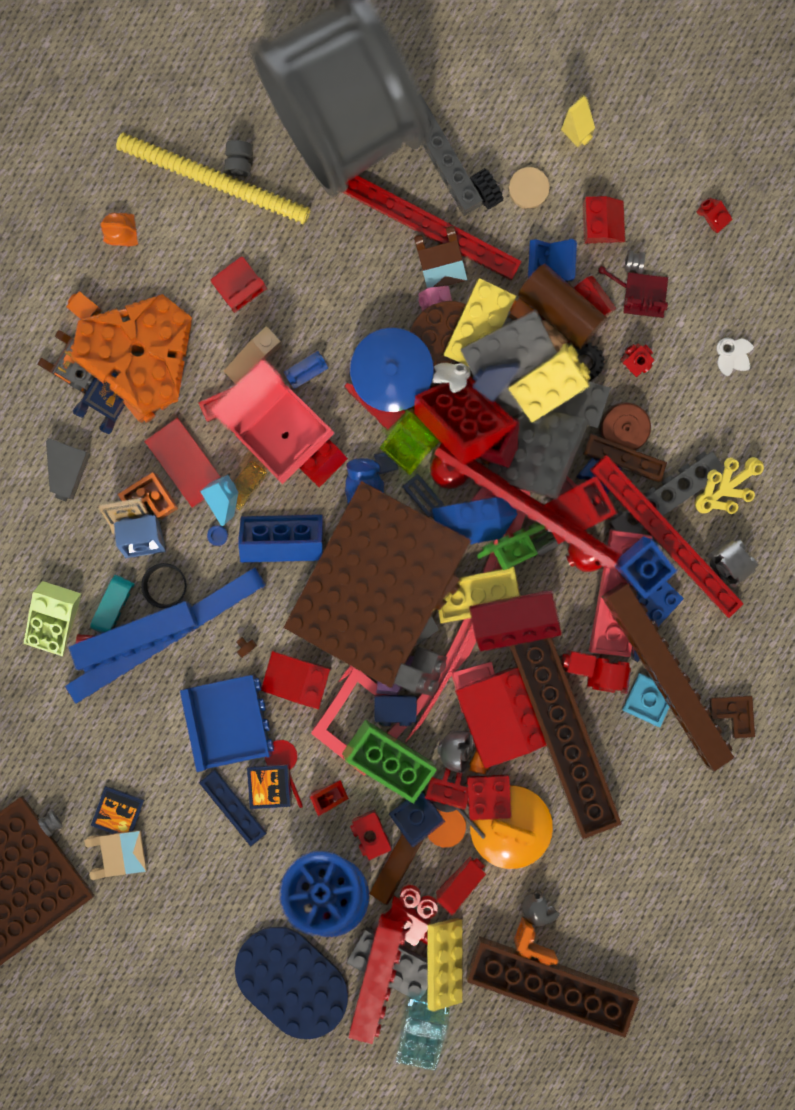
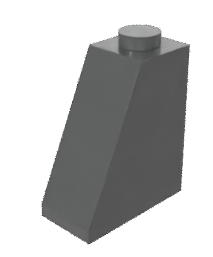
[46,438,90,502]

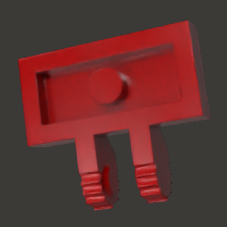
[425,768,468,810]

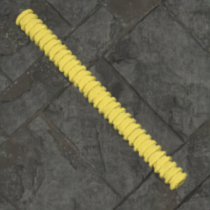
[116,132,310,224]

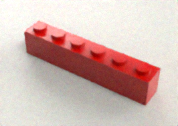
[348,917,406,1044]

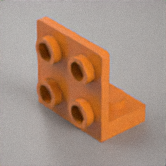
[514,917,558,965]

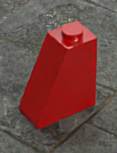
[436,857,486,915]

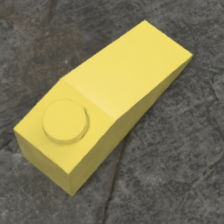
[561,96,595,147]

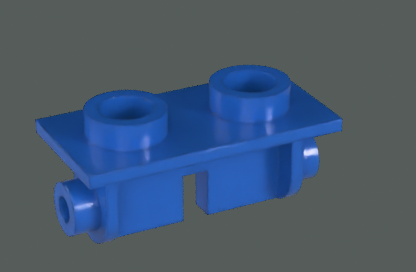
[283,351,328,389]

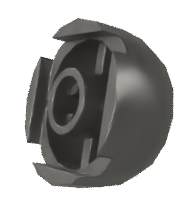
[438,731,474,773]

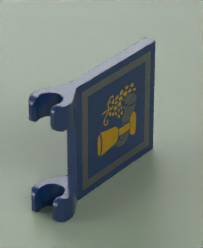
[73,373,125,434]

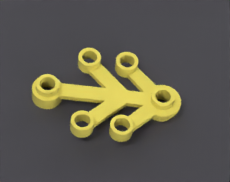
[694,457,764,514]

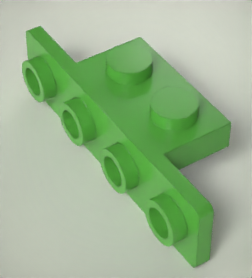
[477,522,545,571]

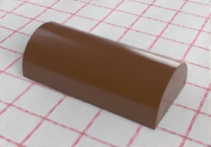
[518,263,608,350]

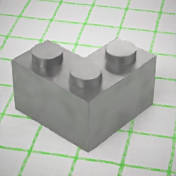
[394,647,447,696]

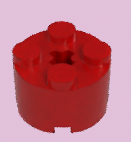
[587,658,631,694]

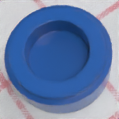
[207,525,228,546]

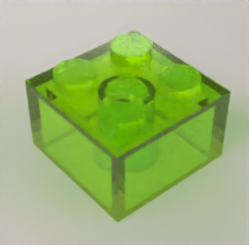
[379,412,440,475]

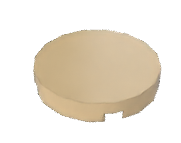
[509,167,550,209]

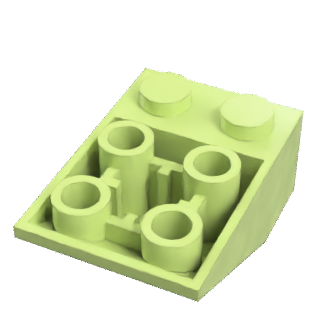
[24,581,81,656]

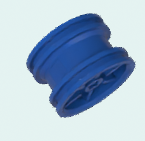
[280,852,369,937]

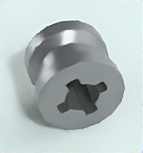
[625,250,645,273]
[37,810,63,837]

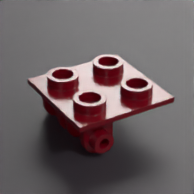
[623,272,668,318]

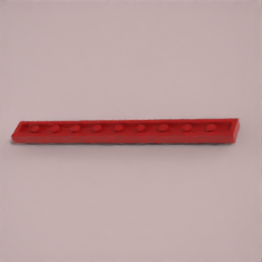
[342,175,522,281]
[434,444,621,569]
[590,455,744,618]

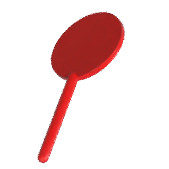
[265,740,303,808]

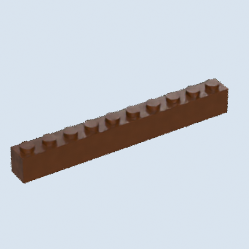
[601,583,734,772]

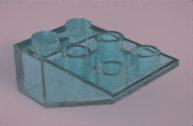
[395,999,450,1071]

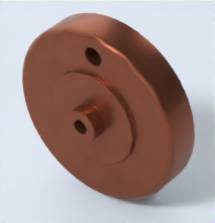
[600,402,651,450]

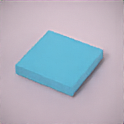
[622,673,669,728]

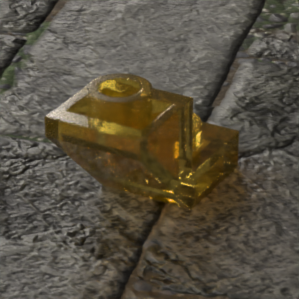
[234,460,268,511]

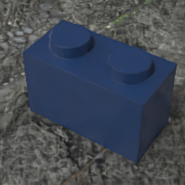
[374,695,417,726]

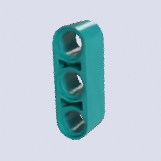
[90,574,135,634]

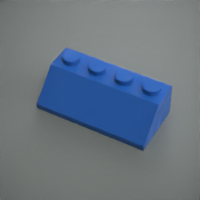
[238,515,323,562]

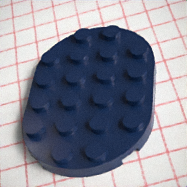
[235,927,348,1039]

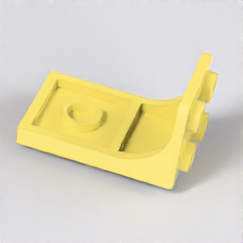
[508,343,590,422]

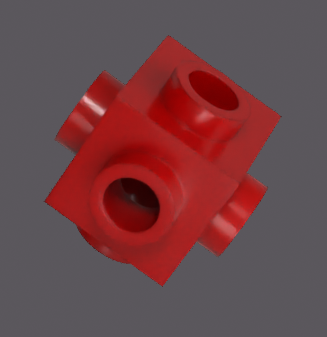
[620,343,655,377]

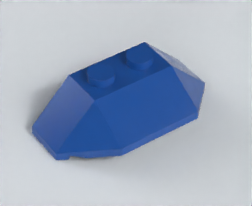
[432,497,517,544]

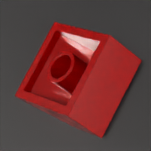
[583,196,625,244]

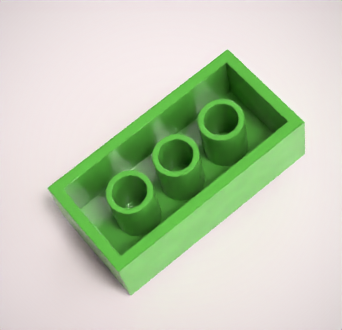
[342,719,437,803]

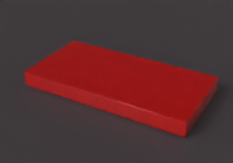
[144,417,221,508]

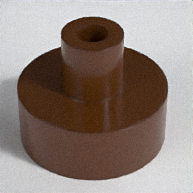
[236,637,258,659]

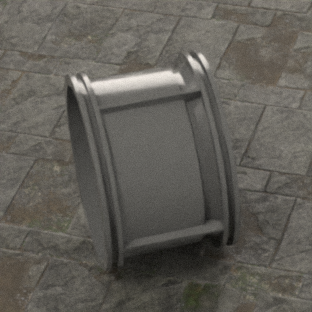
[249,0,431,197]

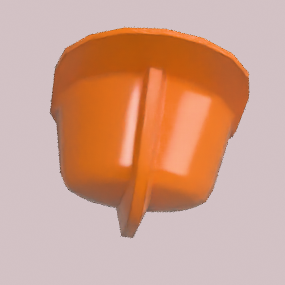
[100,213,138,246]

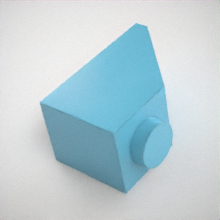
[200,475,239,526]

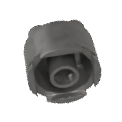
[708,539,758,587]

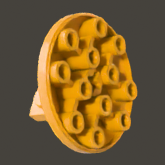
[470,785,553,869]

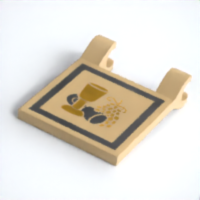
[99,498,152,534]

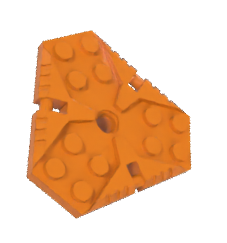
[71,294,192,414]

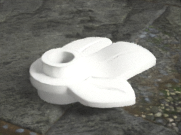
[716,338,754,376]
[433,363,471,392]

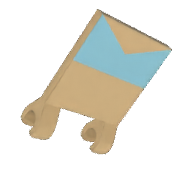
[84,830,147,880]

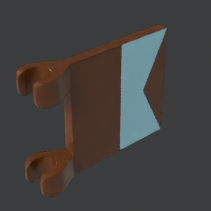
[414,226,468,288]

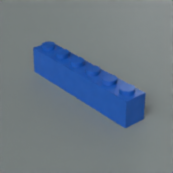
[68,601,198,673]

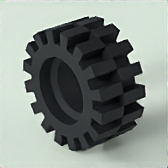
[470,168,504,210]
[574,343,605,381]

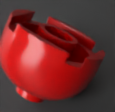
[430,455,469,489]
[566,530,604,572]

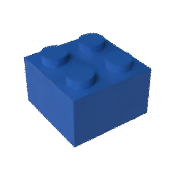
[615,536,677,599]

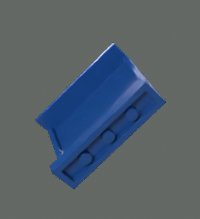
[180,674,274,772]

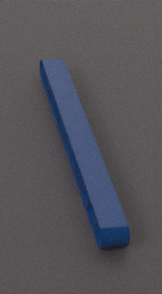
[65,567,266,704]

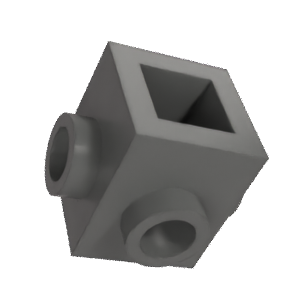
[66,362,94,391]

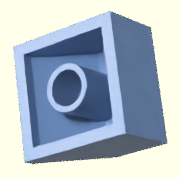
[114,515,166,558]

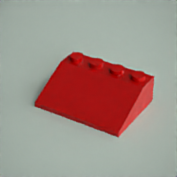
[414,376,516,465]
[455,668,547,768]

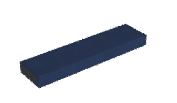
[199,769,267,847]

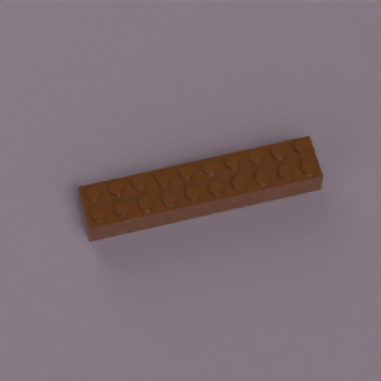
[509,638,622,839]

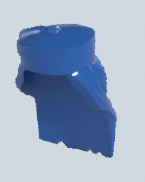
[345,458,384,505]

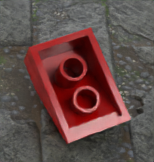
[261,651,331,709]

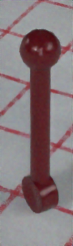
[598,266,626,288]

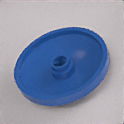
[350,328,434,412]

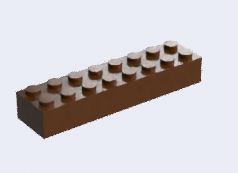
[466,936,639,1038]

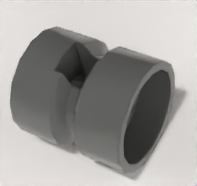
[224,140,253,177]

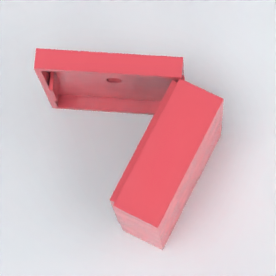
[211,359,334,484]

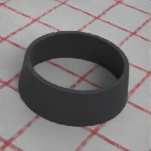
[141,563,187,608]

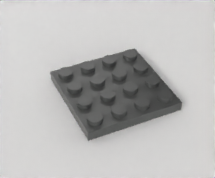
[460,310,558,417]
[488,411,589,499]

